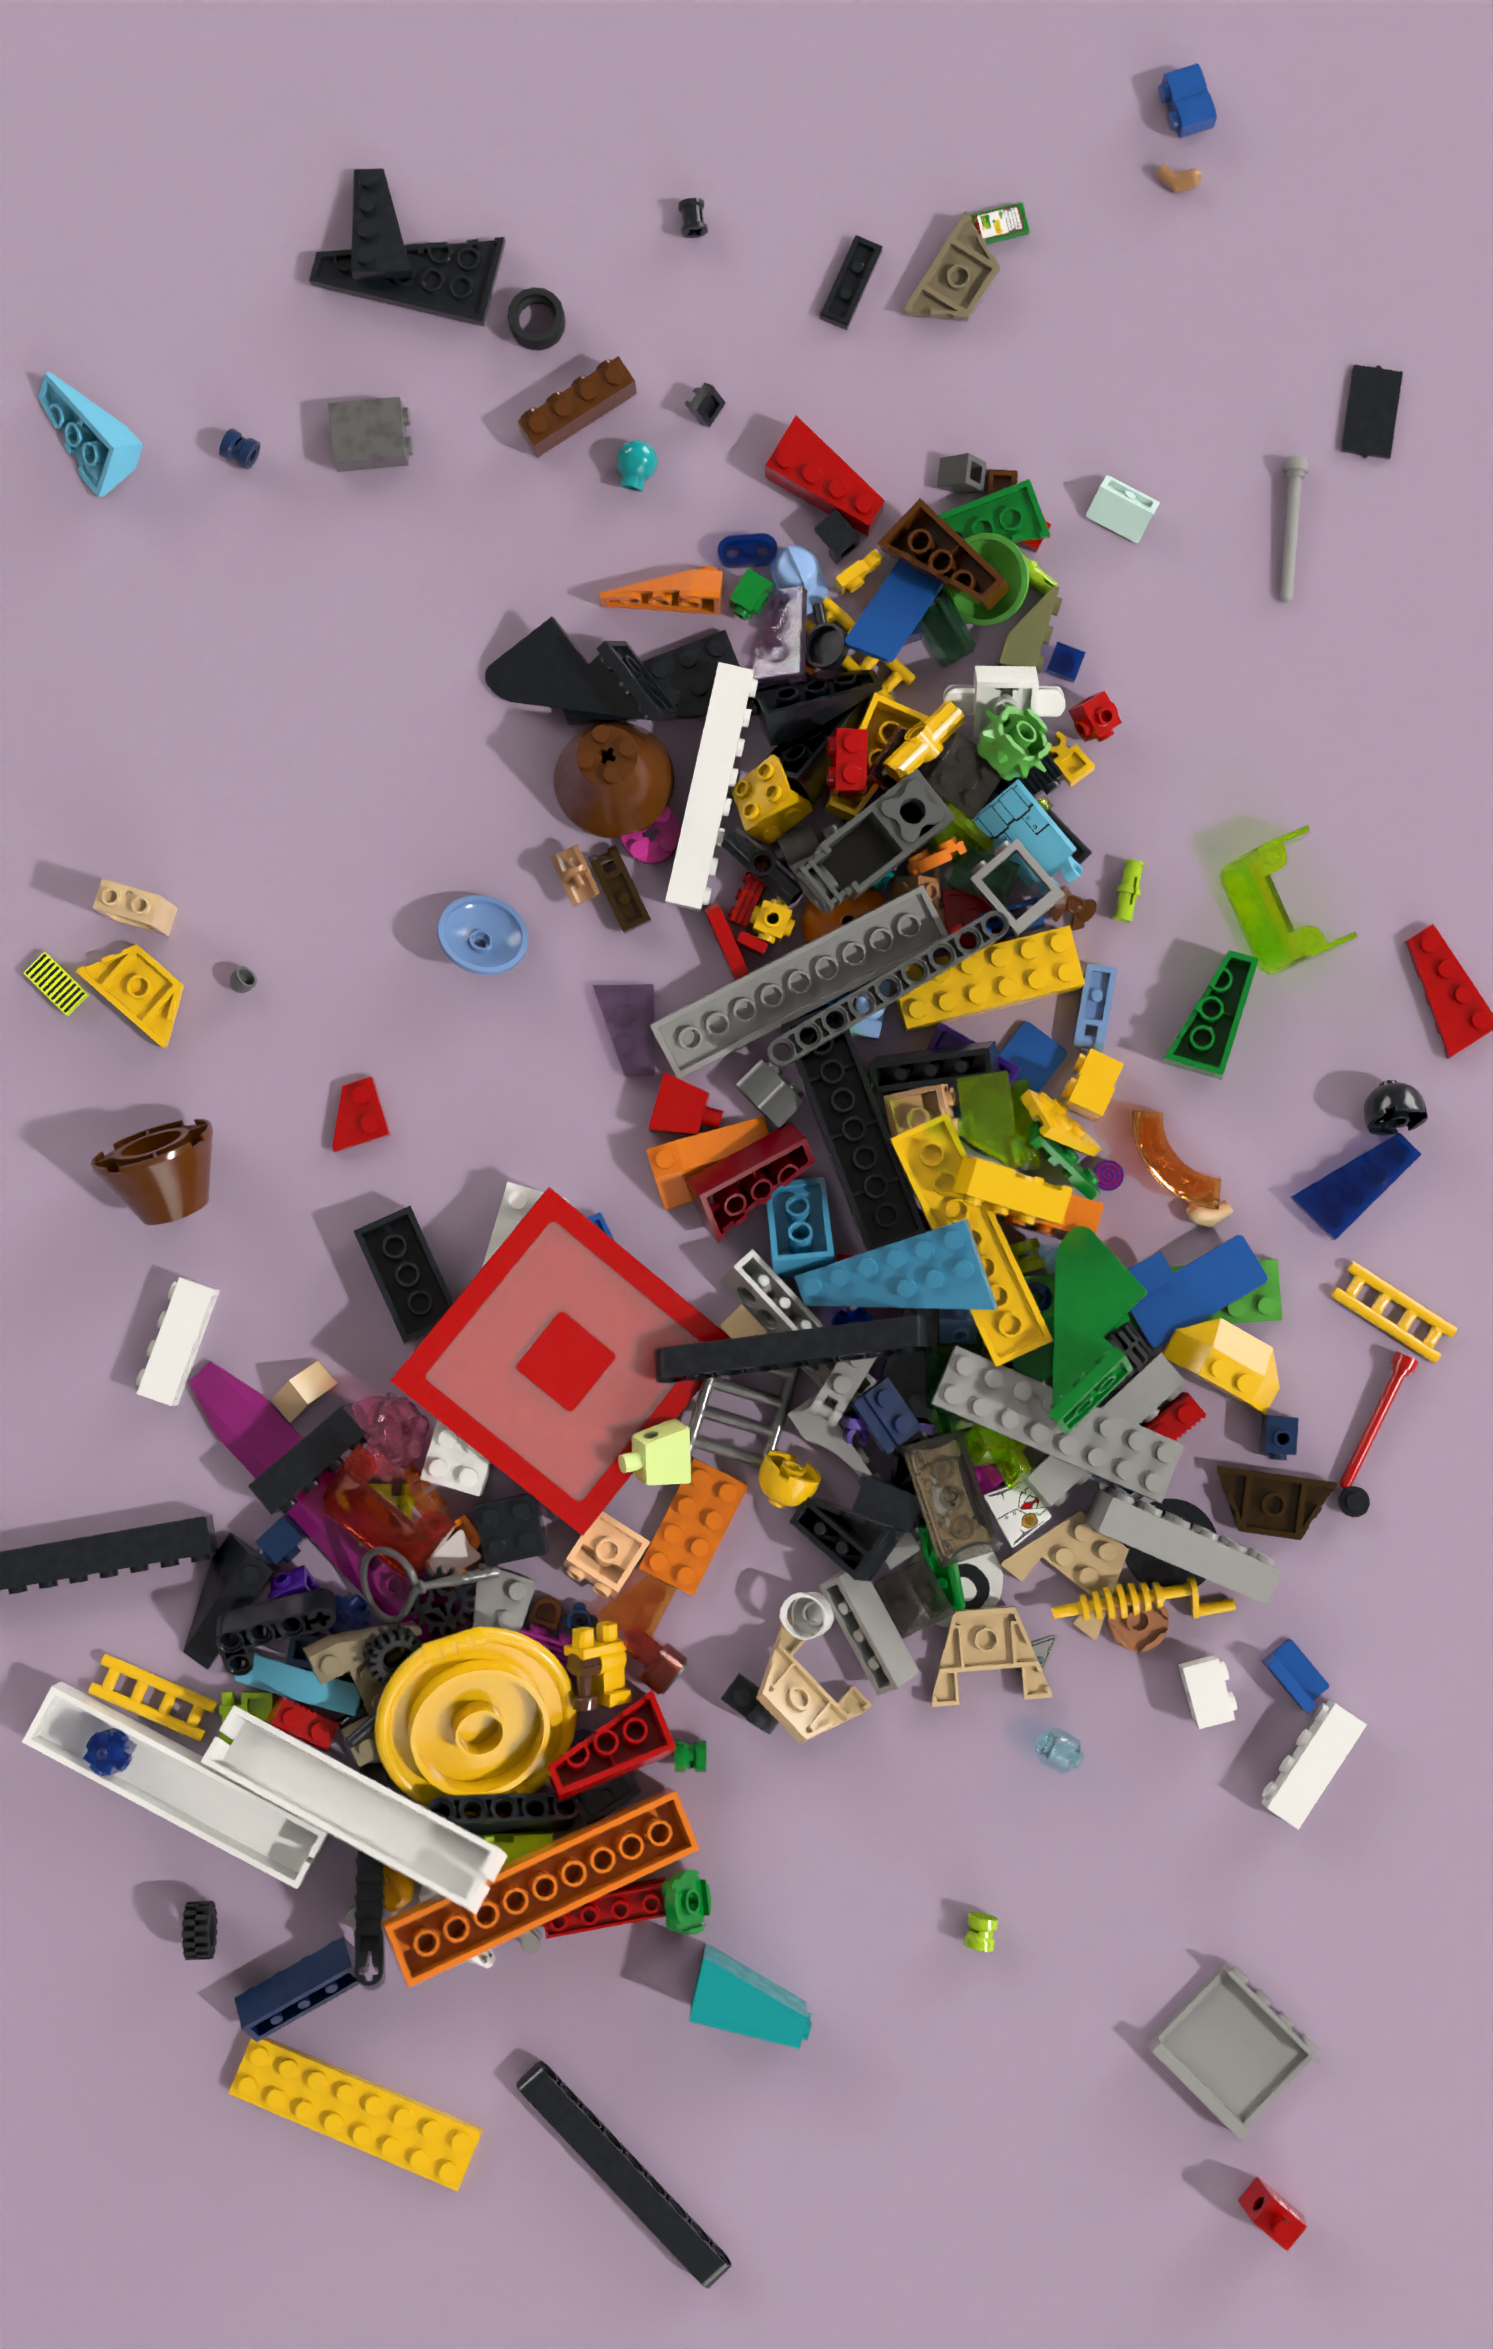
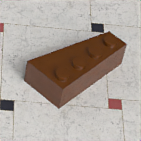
[877,498,1011,611]

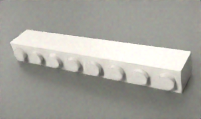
[665,662,758,912]

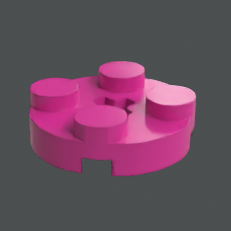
[621,807,681,865]

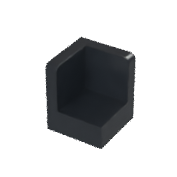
[815,509,860,564]

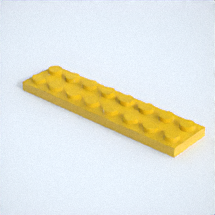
[890,1113,1053,1367]
[228,2037,483,2192]

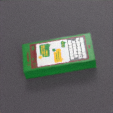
[970,202,1030,245]

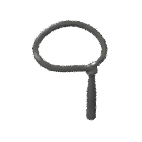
[359,1546,500,1624]

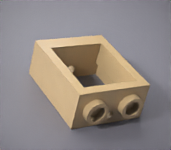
[93,879,178,937]

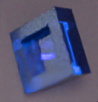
[1046,641,1086,683]

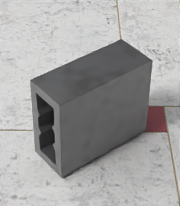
[328,397,413,472]

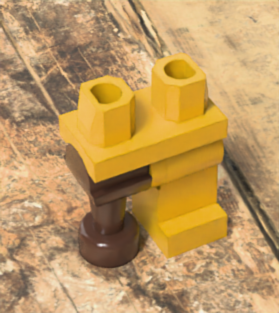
[564,1621,632,1711]

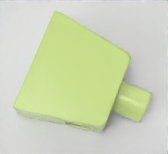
[618,1418,691,1485]

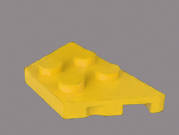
[75,944,185,1049]
[1020,1089,1102,1157]

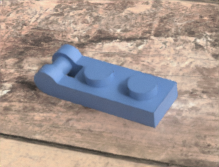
[1072,963,1117,1053]

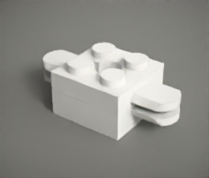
[943,666,1066,738]

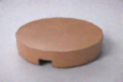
[1107,1589,1169,1652]

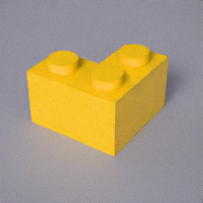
[1060,1048,1124,1122]

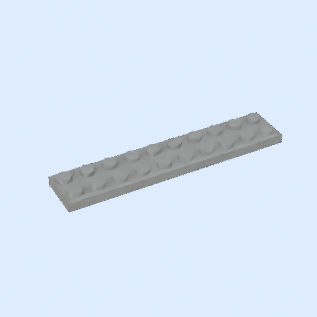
[650,884,949,1079]

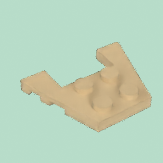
[1000,1510,1129,1641]
[931,1605,1052,1707]
[756,1617,873,1744]

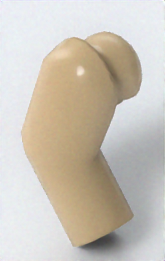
[1186,1200,1233,1227]

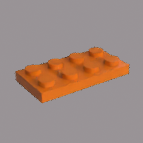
[638,1457,749,1596]

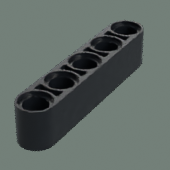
[427,1792,580,1835]

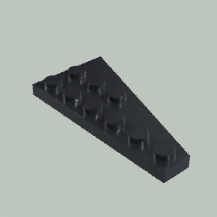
[309,237,506,326]
[562,630,758,725]

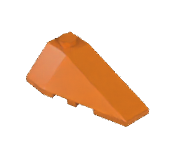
[646,1116,769,1210]

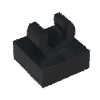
[684,382,726,427]

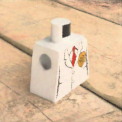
[982,1480,1051,1548]

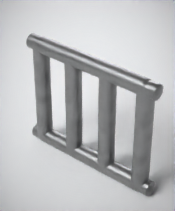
[688,1367,801,1470]

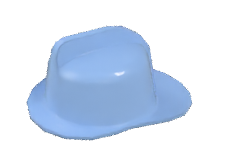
[770,545,828,615]

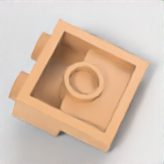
[883,1084,963,1138]
[563,1511,650,1599]

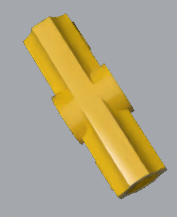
[882,701,965,783]

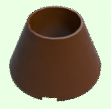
[91,1119,213,1225]

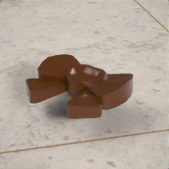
[1049,886,1097,931]

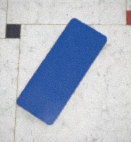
[845,561,943,663]
[954,1022,1067,1156]
[1130,1235,1268,1347]

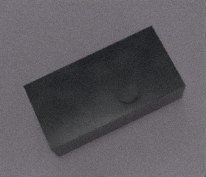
[354,1206,454,1345]

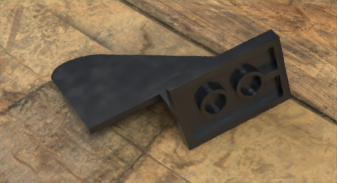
[485,616,681,722]

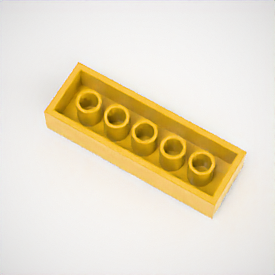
[892,925,1085,1033]

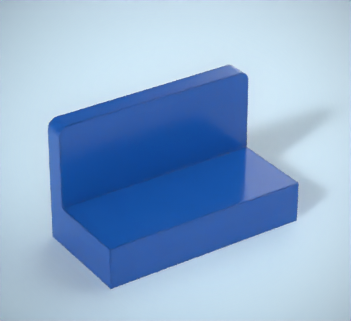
[1261,1639,1329,1714]

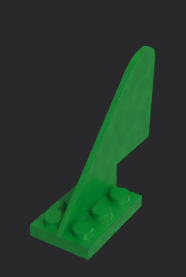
[1048,1226,1148,1435]

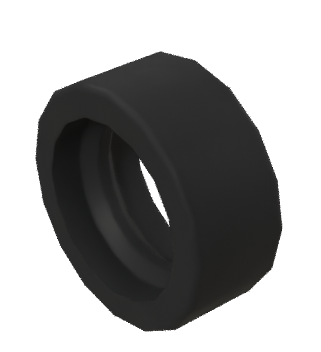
[507,287,566,351]

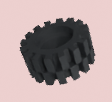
[363,1624,422,1685]
[182,1901,218,1960]

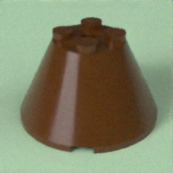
[554,721,675,838]

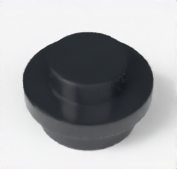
[1338,1486,1370,1517]

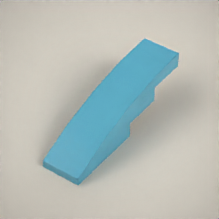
[235,1652,362,1716]

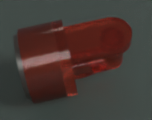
[623,1628,688,1695]

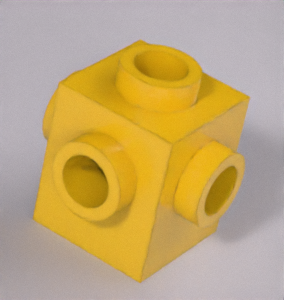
[750,898,796,945]

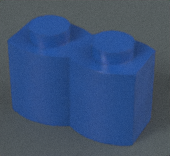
[1158,63,1217,138]

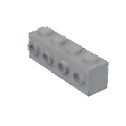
[819,1570,920,1696]

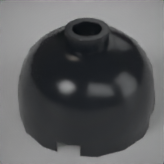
[1364,1080,1428,1136]

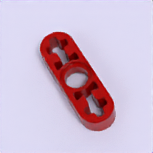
[704,902,749,980]

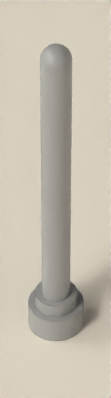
[1280,456,1309,603]

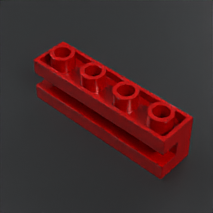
[544,1877,667,1939]

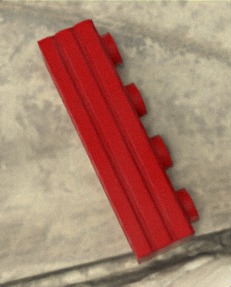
[727,857,777,930]

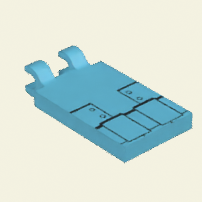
[971,779,1084,897]

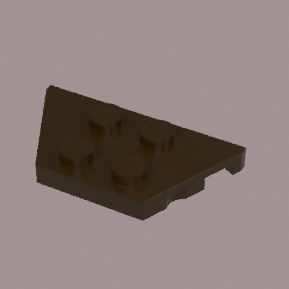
[1216,1465,1337,1540]

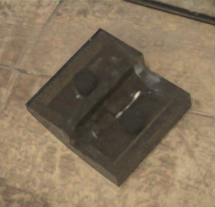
[873,1558,956,1639]

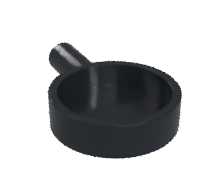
[804,602,849,670]

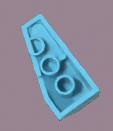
[38,372,143,497]

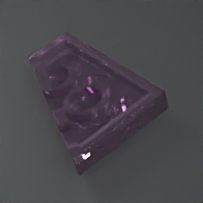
[752,586,807,683]
[593,984,655,1077]

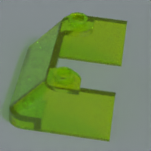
[1220,825,1358,975]
[957,1071,1040,1171]

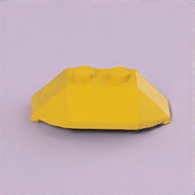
[1162,1318,1280,1415]

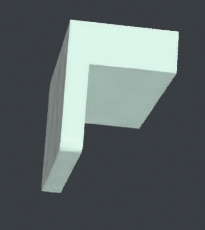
[1086,475,1160,543]

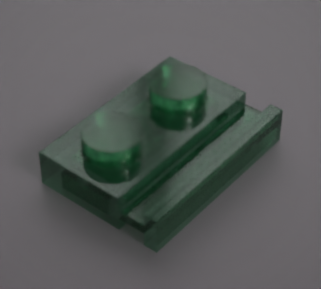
[947,844,1020,906]

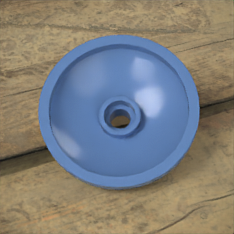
[437,895,529,975]

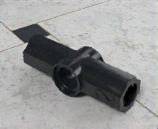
[721,826,803,907]

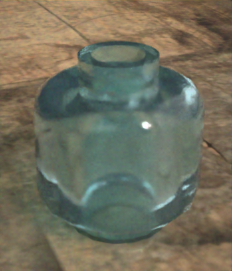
[1035,1727,1083,1774]

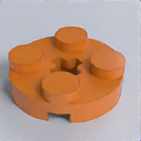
[906,836,967,877]

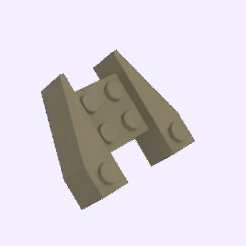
[302,1621,423,1767]

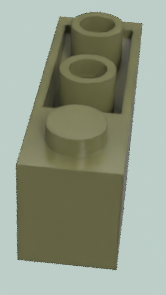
[998,586,1062,673]

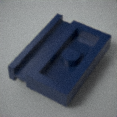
[849,1377,922,1455]

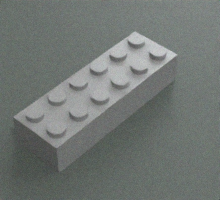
[1084,1487,1282,1605]

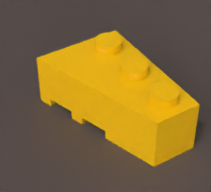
[953,1156,1073,1225]

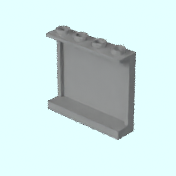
[1147,1963,1321,2142]

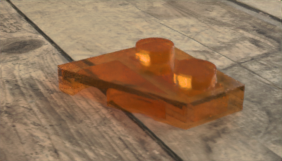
[595,1574,677,1644]

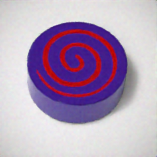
[1093,1160,1124,1191]

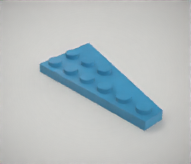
[795,1219,998,1310]

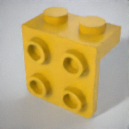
[731,755,813,846]

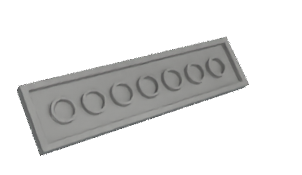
[930,1346,1185,1503]

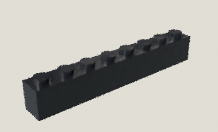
[0,1515,218,1594]

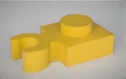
[834,549,883,596]
[1047,731,1095,788]

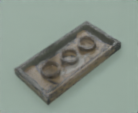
[902,1429,1000,1568]

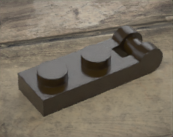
[588,845,651,934]

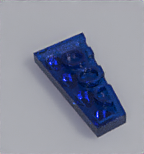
[1290,1133,1422,1240]

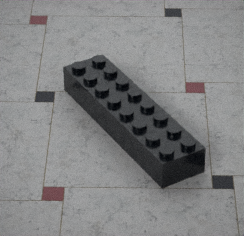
[781,1007,926,1252]

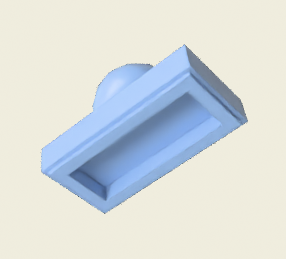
[849,977,891,1040]

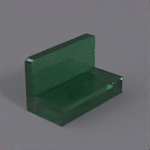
[920,592,976,668]

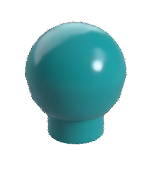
[617,440,658,492]

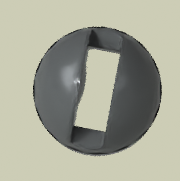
[230,966,257,993]

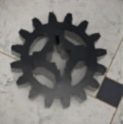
[409,1565,476,1635]

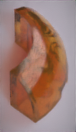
[1132,1110,1221,1209]

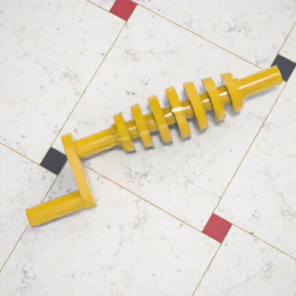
[1051,1576,1236,1620]

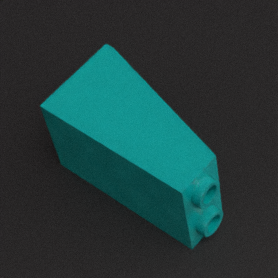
[689,1944,812,2049]

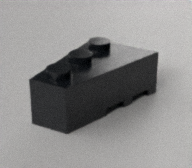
[789,1498,905,1581]

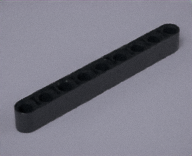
[654,1315,928,1383]
[516,2060,732,2289]

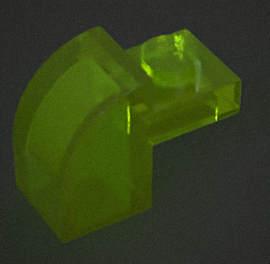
[962,1423,1032,1489]

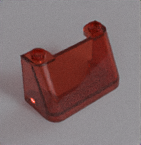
[321,1444,456,1578]

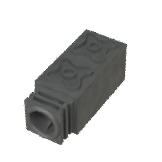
[794,769,956,916]

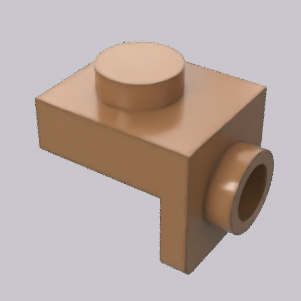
[892,875,940,909]

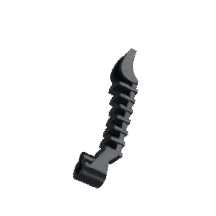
[354,1763,388,1991]

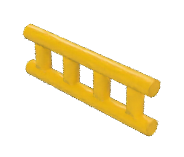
[800,597,917,701]
[1330,1261,1457,1364]
[88,1654,219,1742]

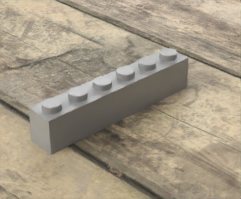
[1020,1353,1186,1507]

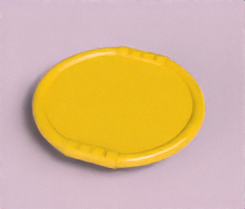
[375,1625,577,1817]

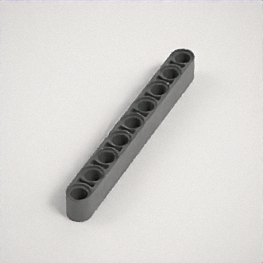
[767,911,1009,1067]

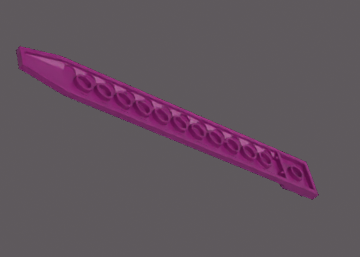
[188,1361,473,1644]

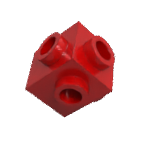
[1068,691,1122,742]

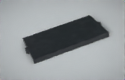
[1340,364,1403,459]

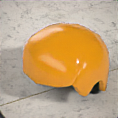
[383,1865,414,1913]

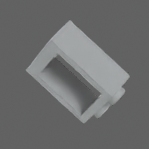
[969,839,1065,937]

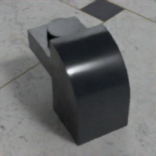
[721,1673,779,1734]

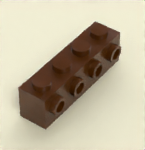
[518,356,637,458]

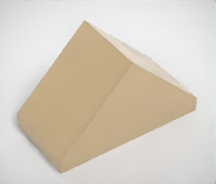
[271,1360,338,1423]

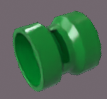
[675,1740,706,1772]

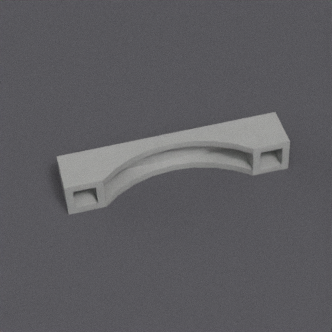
[787,1393,921,1570]

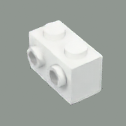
[1178,1655,1237,1729]

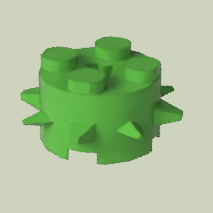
[977,704,1051,780]

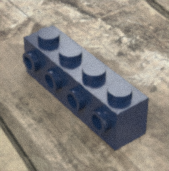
[234,1936,365,2042]

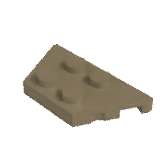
[902,212,1000,321]

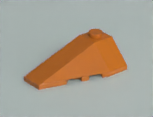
[599,566,723,615]

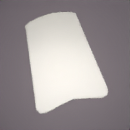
[428,1529,481,1574]

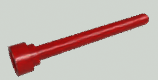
[1340,1351,1419,1489]

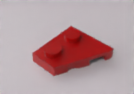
[332,1076,391,1153]

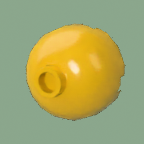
[758,1450,822,1508]

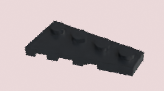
[351,168,413,279]

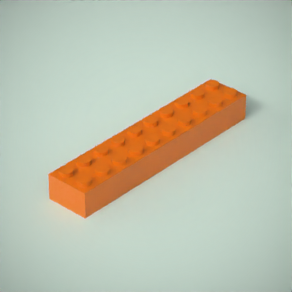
[381,1788,700,1988]

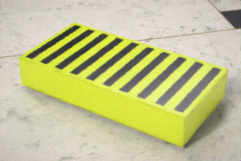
[24,952,90,1016]

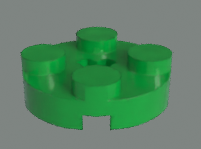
[662,1869,711,1935]

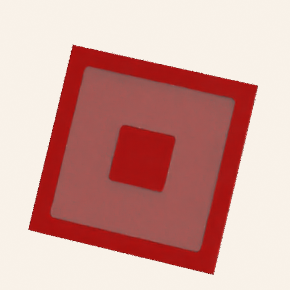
[390,1187,731,1536]

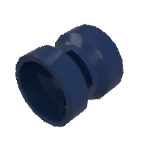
[219,429,260,469]

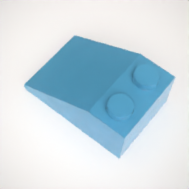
[766,1177,834,1279]

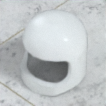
[779,1592,834,1640]

